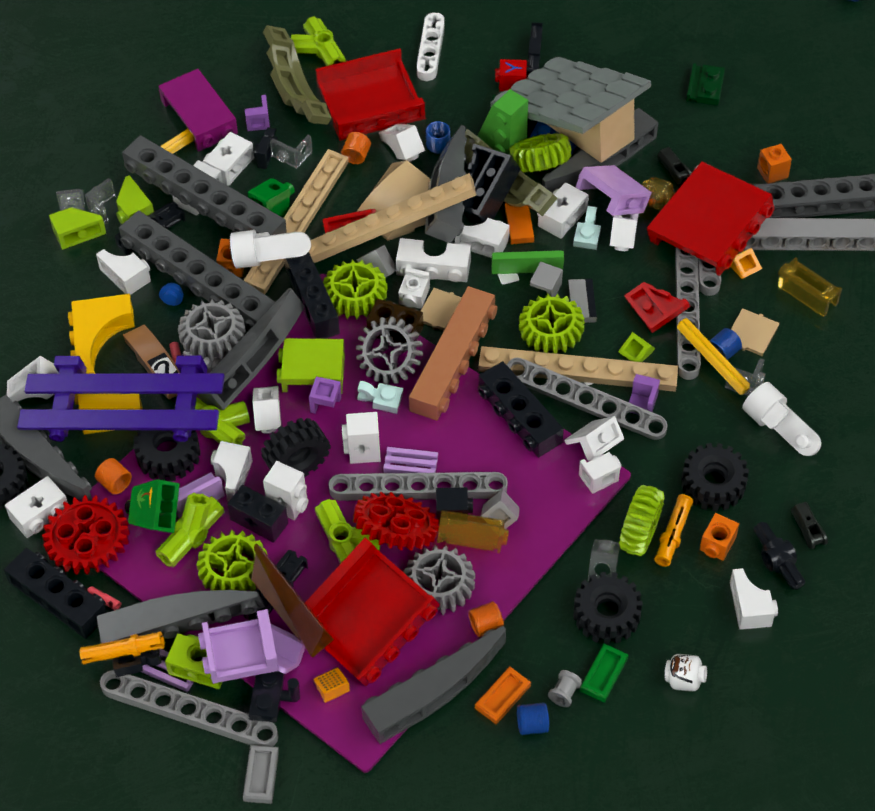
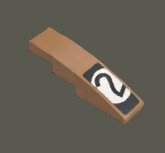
[123,324,180,399]

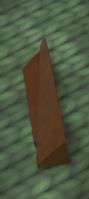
[251,543,334,658]

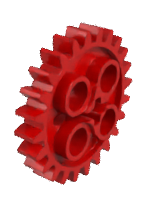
[353,492,439,551]
[42,495,130,575]

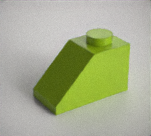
[116,175,154,224]
[49,207,106,250]

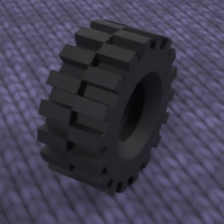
[261,418,331,477]
[133,430,201,481]
[0,443,28,510]
[681,443,749,511]
[573,572,642,644]

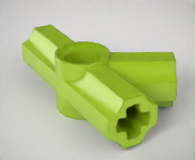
[291,16,346,66]
[175,397,250,445]
[155,493,224,567]
[315,499,380,564]

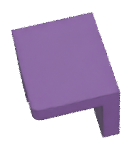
[245,95,270,131]
[629,374,660,414]
[309,376,341,413]

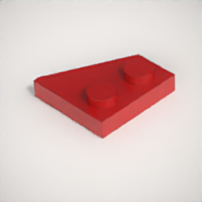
[624,282,691,333]

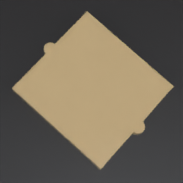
[421,288,462,331]
[731,308,779,356]

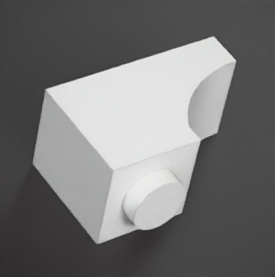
[379,124,425,161]
[610,213,639,251]
[455,218,510,258]
[96,249,151,295]
[7,356,59,402]
[252,386,281,433]
[211,441,253,501]
[730,569,778,630]

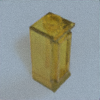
[778,257,842,317]
[437,510,509,553]

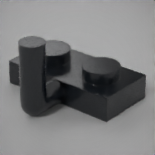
[249,671,300,723]

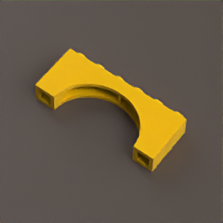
[68,294,143,435]

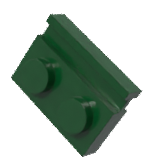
[686,63,725,106]

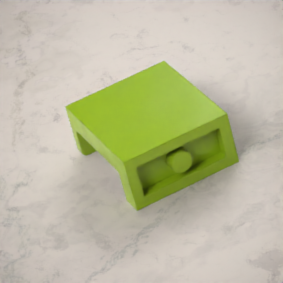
[277,338,345,394]

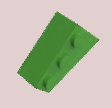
[477,89,528,154]

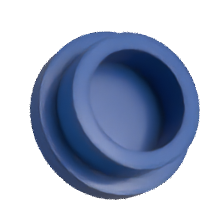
[159,283,184,306]

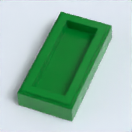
[580,644,628,703]

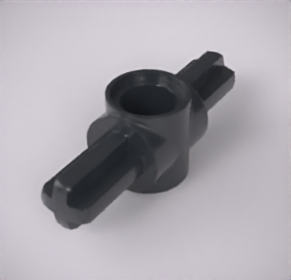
[753,522,805,590]

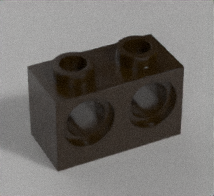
[366,298,424,343]

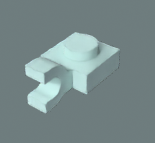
[573,206,601,250]
[357,381,403,414]

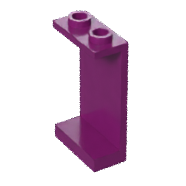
[158,69,238,152]

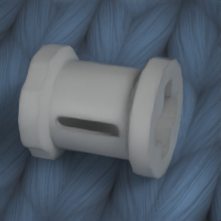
[548,670,582,707]

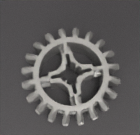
[178,299,246,362]
[356,317,423,384]
[404,545,475,615]

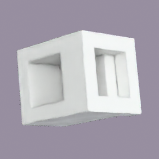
[398,267,430,309]
[579,452,621,494]

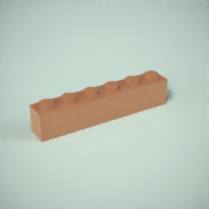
[409,286,498,421]

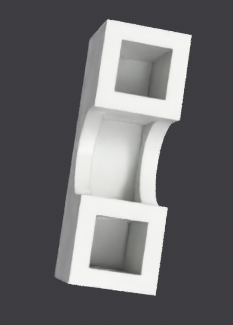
[396,238,471,282]

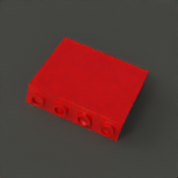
[316,48,425,141]
[647,161,774,276]
[305,538,440,687]

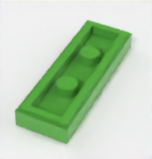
[491,250,564,274]

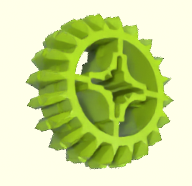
[509,133,572,172]
[323,259,388,319]
[519,293,585,354]
[619,485,665,556]
[196,530,267,591]

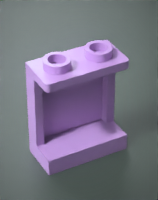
[576,165,652,216]
[198,609,279,684]

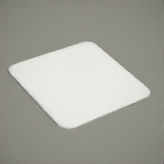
[498,273,520,284]

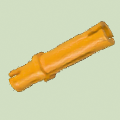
[654,494,693,567]
[80,631,165,664]

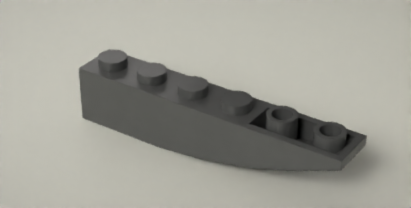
[542,108,658,193]
[425,125,467,243]
[197,288,305,410]
[0,395,92,501]
[97,590,265,643]
[361,626,506,744]

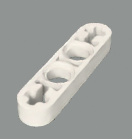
[417,13,444,81]

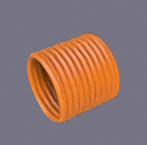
[341,132,371,164]
[95,458,132,495]
[468,601,504,638]

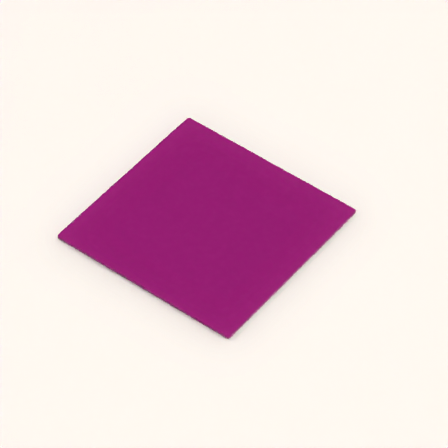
[63,274,631,773]

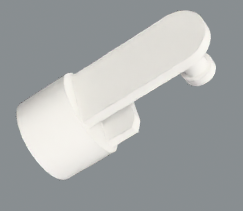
[230,230,311,269]
[742,382,821,456]

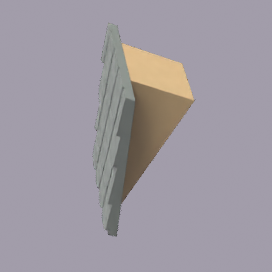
[491,57,651,163]

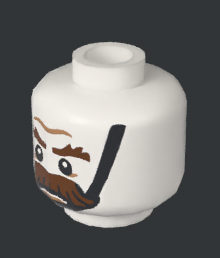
[665,654,707,691]

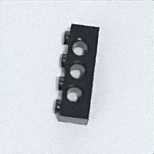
[284,252,340,339]
[477,361,564,458]
[4,548,107,639]

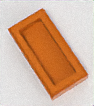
[505,203,534,244]
[475,666,531,725]

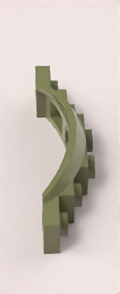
[263,25,331,125]
[465,129,558,216]

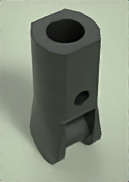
[657,147,691,185]
[791,502,828,549]

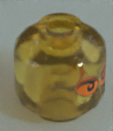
[642,177,675,210]

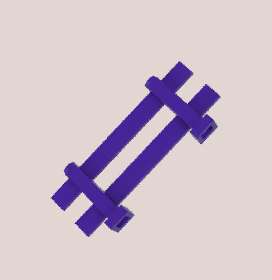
[17,355,225,442]

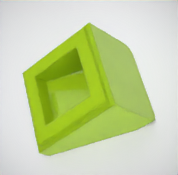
[618,332,655,362]

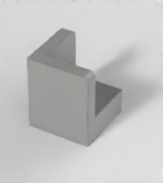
[357,245,396,277]
[530,262,563,297]
[481,489,520,535]

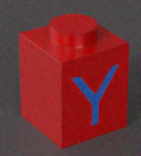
[495,59,527,91]

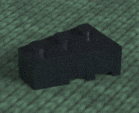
[463,143,521,225]

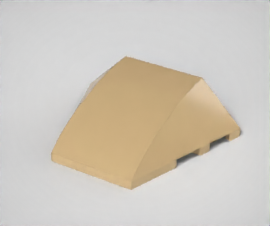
[357,160,430,241]

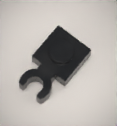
[254,127,278,169]
[112,649,162,677]

